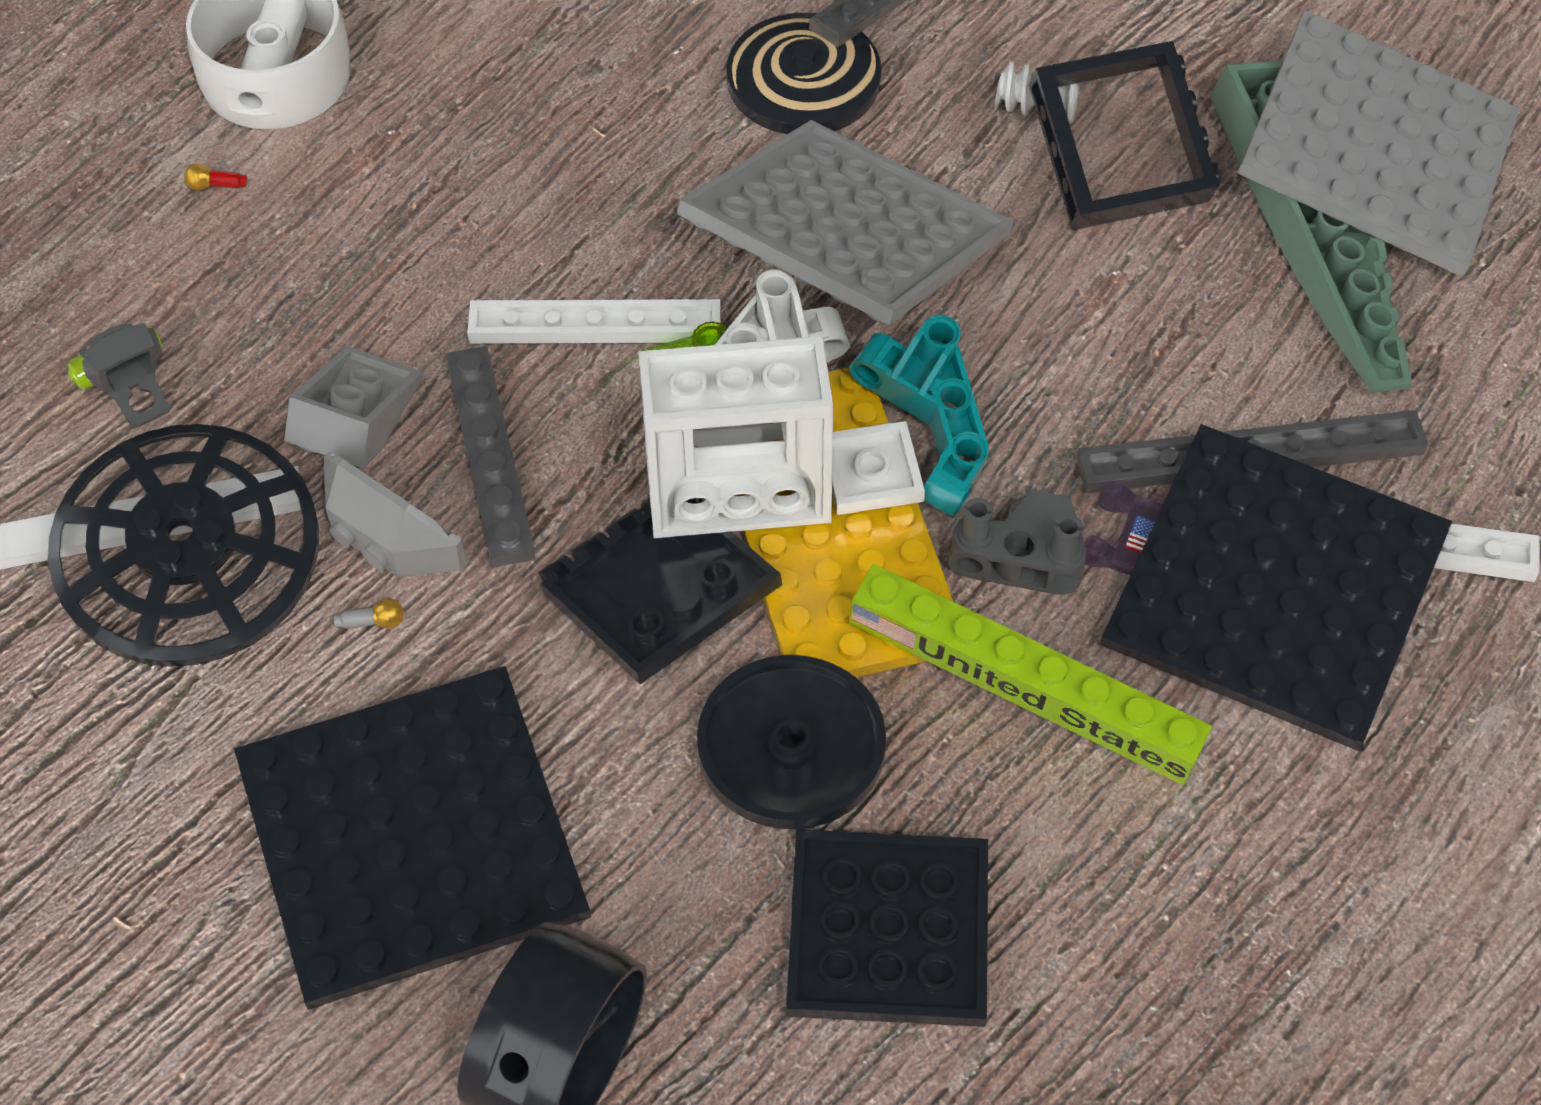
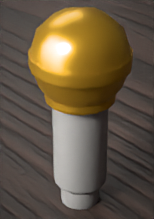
[334,598,404,629]

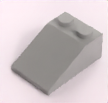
[284,346,423,469]

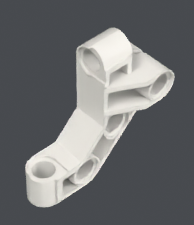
[715,269,851,362]

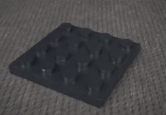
[786,829,989,1027]

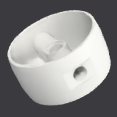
[186,0,350,129]

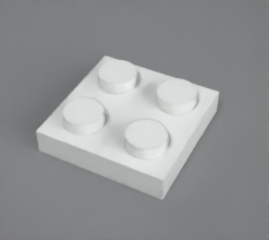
[832,421,925,515]

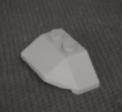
[323,452,466,577]

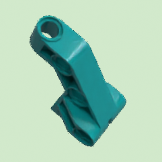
[849,314,989,518]

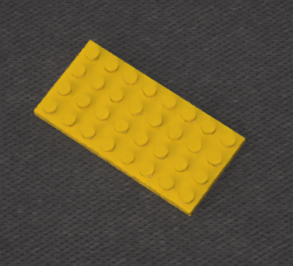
[734,367,954,678]

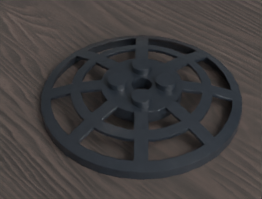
[48,424,319,667]

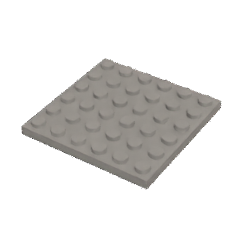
[1237,10,1519,277]
[677,120,1014,325]

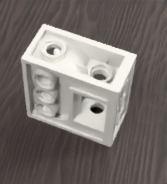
[638,336,833,538]

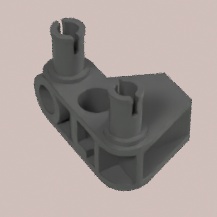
[948,490,1087,595]

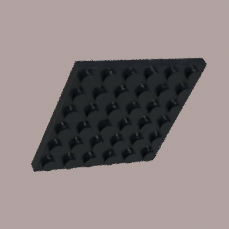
[1100,424,1452,752]
[234,666,591,1010]

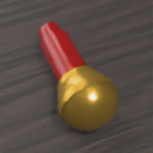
[184,163,247,191]

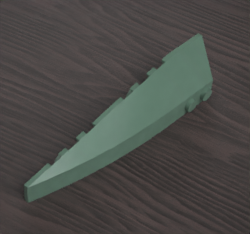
[1210,61,1412,393]

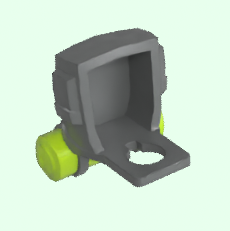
[68,323,170,428]

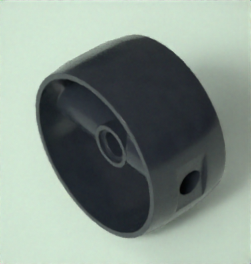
[457,921,647,1105]

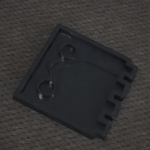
[539,498,782,685]

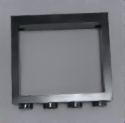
[1029,41,1220,231]

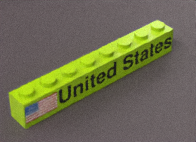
[849,563,1212,786]

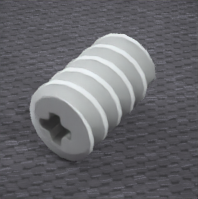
[994,61,1080,124]

